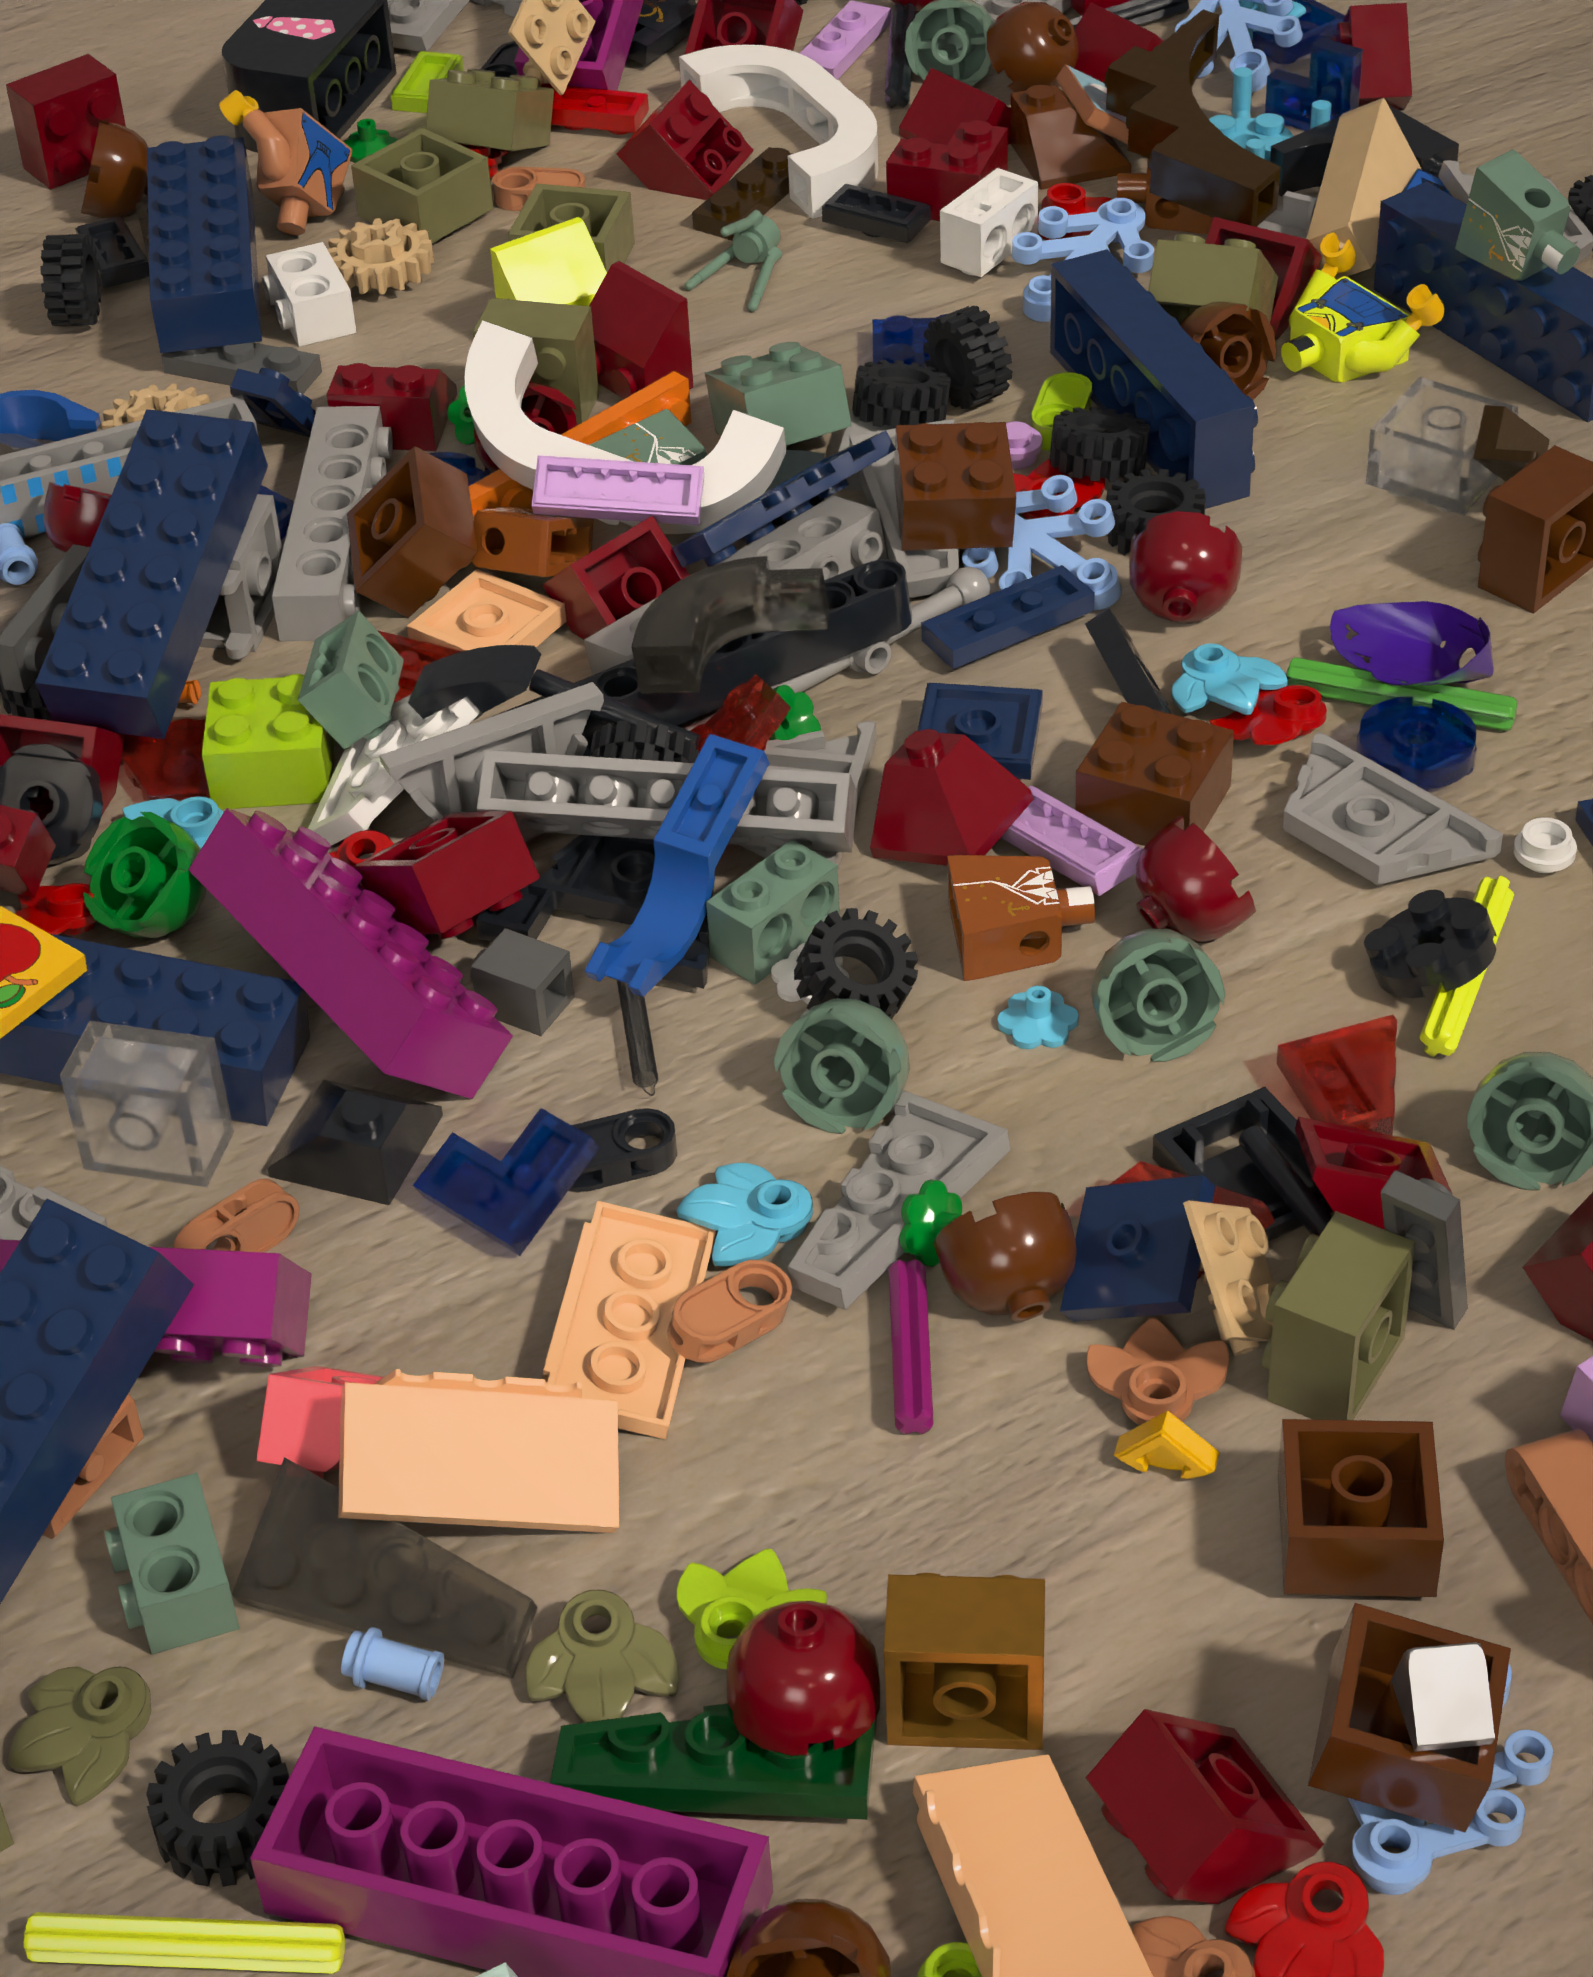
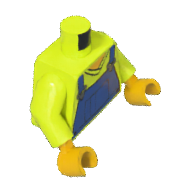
[1281,233,1444,383]

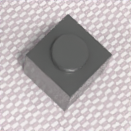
[470,928,575,1036]

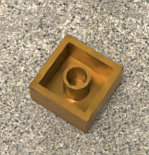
[884,1573,1045,1750]

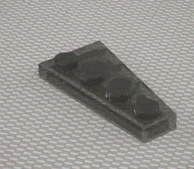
[232,1457,538,1678]

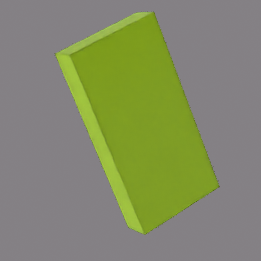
[391,51,464,113]

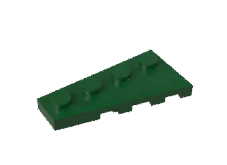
[550,1703,877,1820]

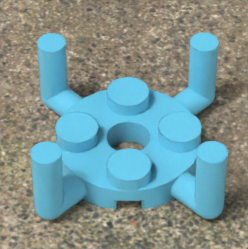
[1209,67,1331,161]

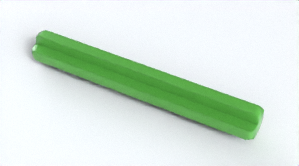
[1286,657,1517,731]

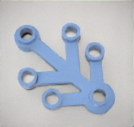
[1175,0,1303,92]
[1012,198,1154,322]
[962,475,1122,610]
[1348,1664,1553,1895]

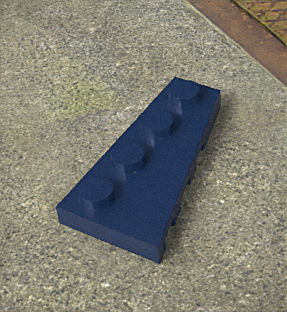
[672,430,896,568]

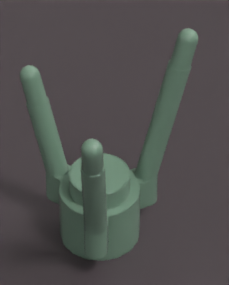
[684,210,782,312]

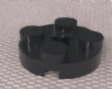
[0,744,103,866]
[1364,889,1497,999]

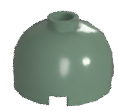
[905,0,995,87]
[1091,929,1225,1062]
[774,999,910,1133]
[1467,1052,1593,1190]

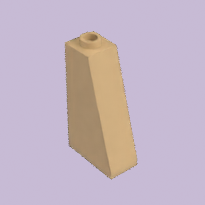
[1306,98,1428,280]

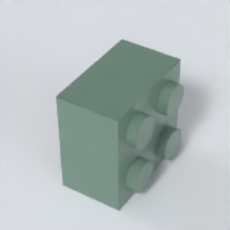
[704,342,852,446]

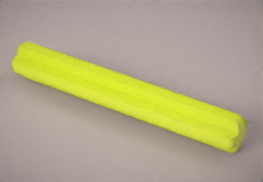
[1419,875,1514,1057]
[23,1912,345,1974]

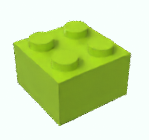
[202,674,335,810]

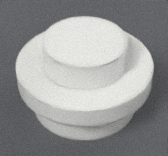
[1514,817,1577,873]

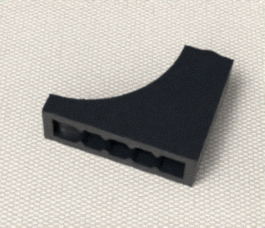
[1270,105,1459,197]

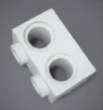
[940,168,1038,277]
[262,242,357,347]

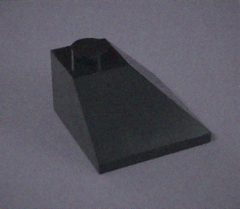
[267,1079,443,1205]

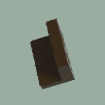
[1473,405,1550,482]

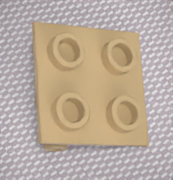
[508,0,596,95]
[1183,1200,1277,1356]

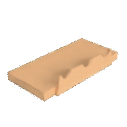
[542,1201,716,1440]
[338,1369,619,1533]
[912,1754,1153,1977]

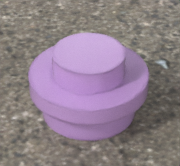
[1006,421,1042,469]

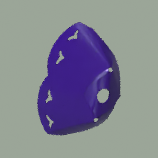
[1330,601,1494,685]

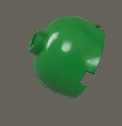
[83,812,206,938]

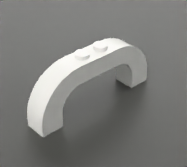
[679,45,879,219]
[464,320,786,534]

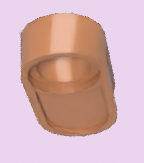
[492,167,586,211]
[172,1179,299,1253]
[667,1260,792,1362]

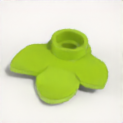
[677,1548,827,1669]

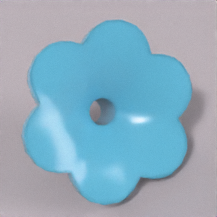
[998,986,1079,1049]

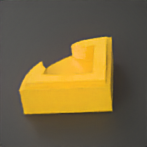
[1114,1410,1220,1479]

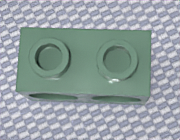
[298,611,404,749]
[706,839,840,985]
[104,1472,240,1655]

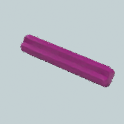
[889,1259,933,1435]

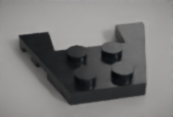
[476,835,714,989]

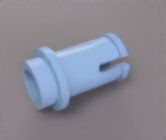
[0,523,38,585]
[341,1627,444,1701]

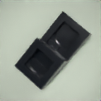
[408,645,542,719]

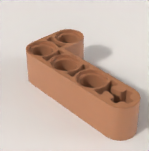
[1505,1428,1593,1625]

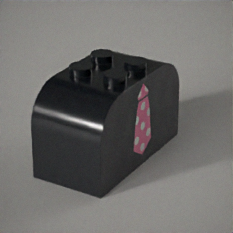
[222,0,397,153]

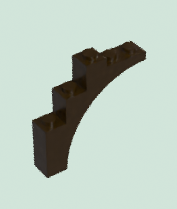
[1104,9,1281,227]

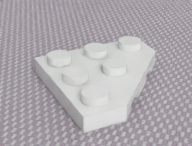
[308,695,483,845]

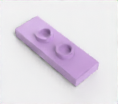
[800,0,891,80]
[532,455,705,525]
[1001,786,1143,896]

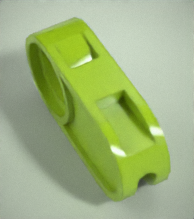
[1031,372,1092,451]

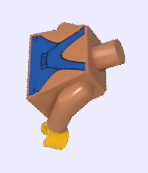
[219,90,352,235]

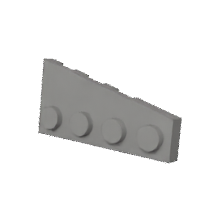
[788,1090,1011,1310]

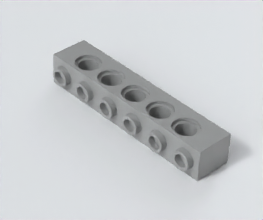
[272,406,393,641]
[584,495,888,675]
[477,750,858,853]

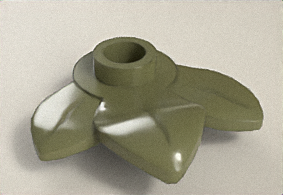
[526,1589,679,1723]
[8,1667,151,1806]

